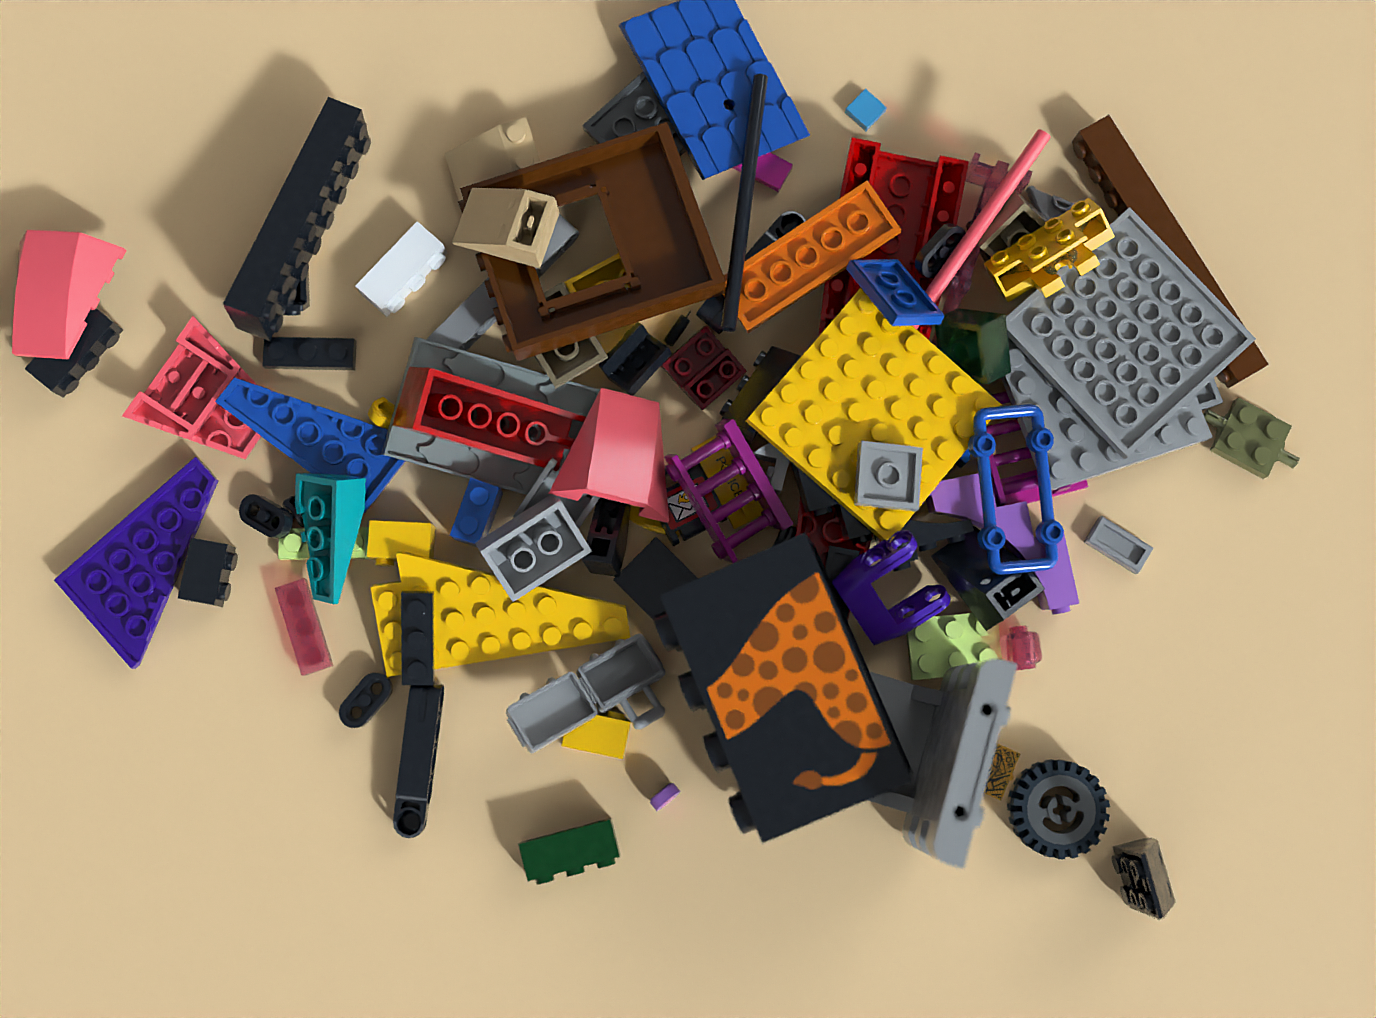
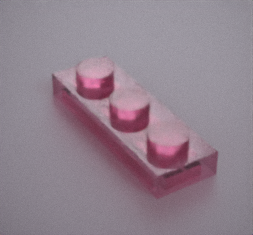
[275,578,334,676]

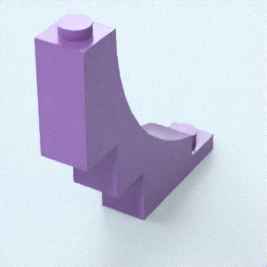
[922,473,1079,615]

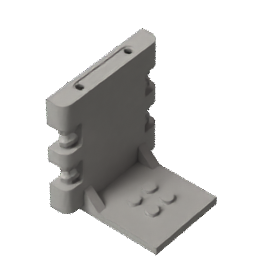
[868,659,1018,869]

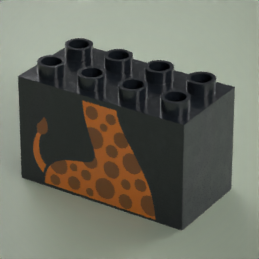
[653,533,913,843]

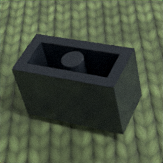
[178,538,238,607]

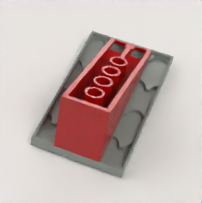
[381,337,600,495]

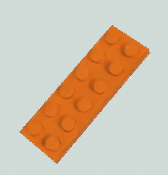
[722,181,901,333]

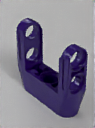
[832,530,951,646]

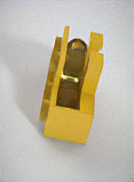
[983,198,1115,302]

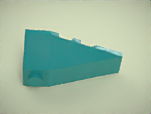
[295,473,366,604]

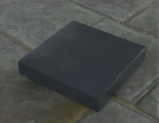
[613,537,699,621]

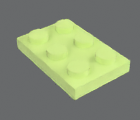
[906,613,1003,680]

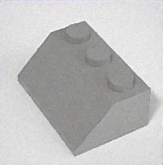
[475,495,592,602]

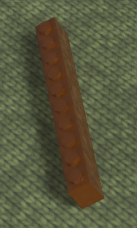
[1072,115,1269,388]

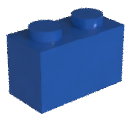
[450,478,503,548]

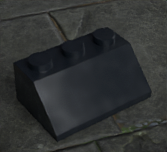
[719,346,801,444]

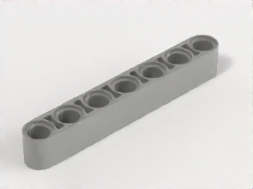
[426,214,579,351]

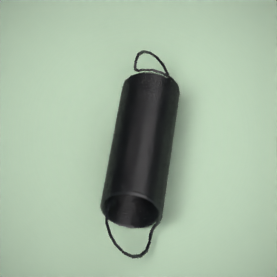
[663,311,691,346]

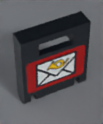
[660,463,728,547]

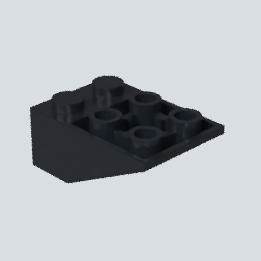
[931,526,1045,631]
[1112,837,1175,919]

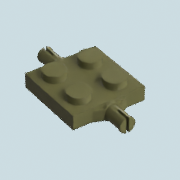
[1203,397,1300,479]

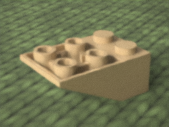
[452,188,559,268]

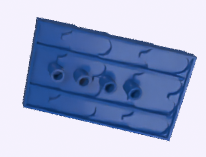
[619,0,810,180]

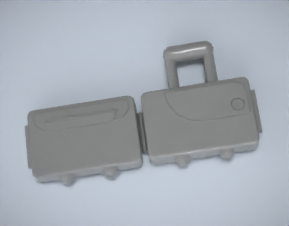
[506,633,666,753]

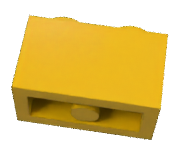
[367,520,436,567]
[561,711,631,759]

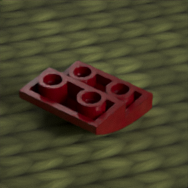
[661,326,747,410]

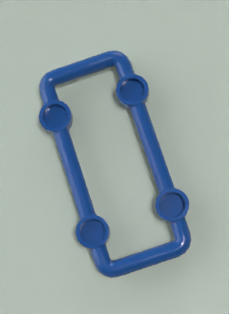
[968,404,1064,575]

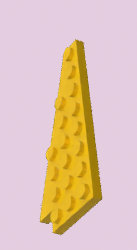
[370,551,631,677]

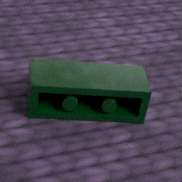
[518,818,621,885]

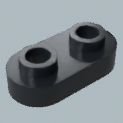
[915,223,966,278]
[239,494,293,538]
[339,673,393,728]

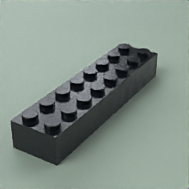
[223,97,371,341]

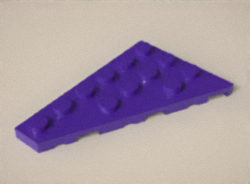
[54,457,218,669]

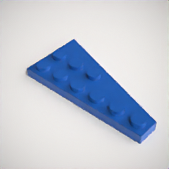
[215,378,406,513]

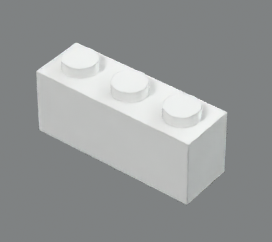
[355,221,448,317]

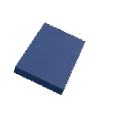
[846,259,945,326]

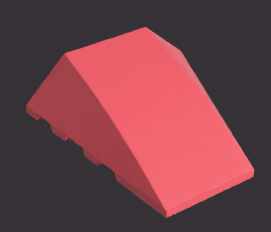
[12,230,126,359]
[122,316,262,460]
[548,387,669,523]

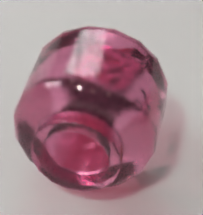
[999,625,1043,671]

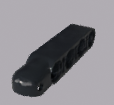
[696,211,806,334]
[393,684,444,838]

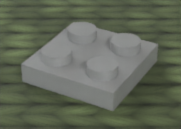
[854,441,923,512]

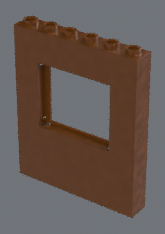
[458,122,726,361]

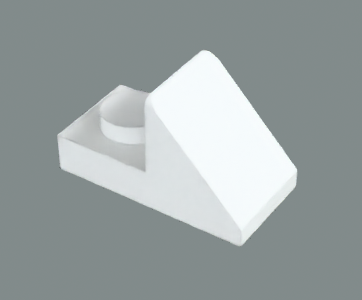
[753,443,789,495]

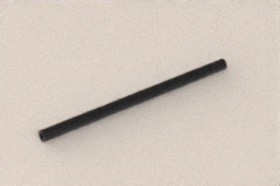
[721,74,768,332]

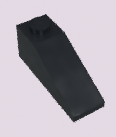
[582,497,631,577]

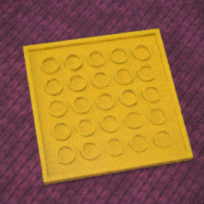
[746,288,1003,542]

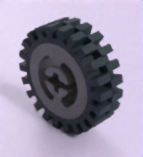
[1007,759,1110,859]

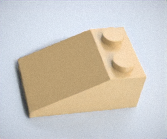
[445,117,540,201]

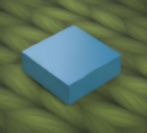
[845,88,887,131]

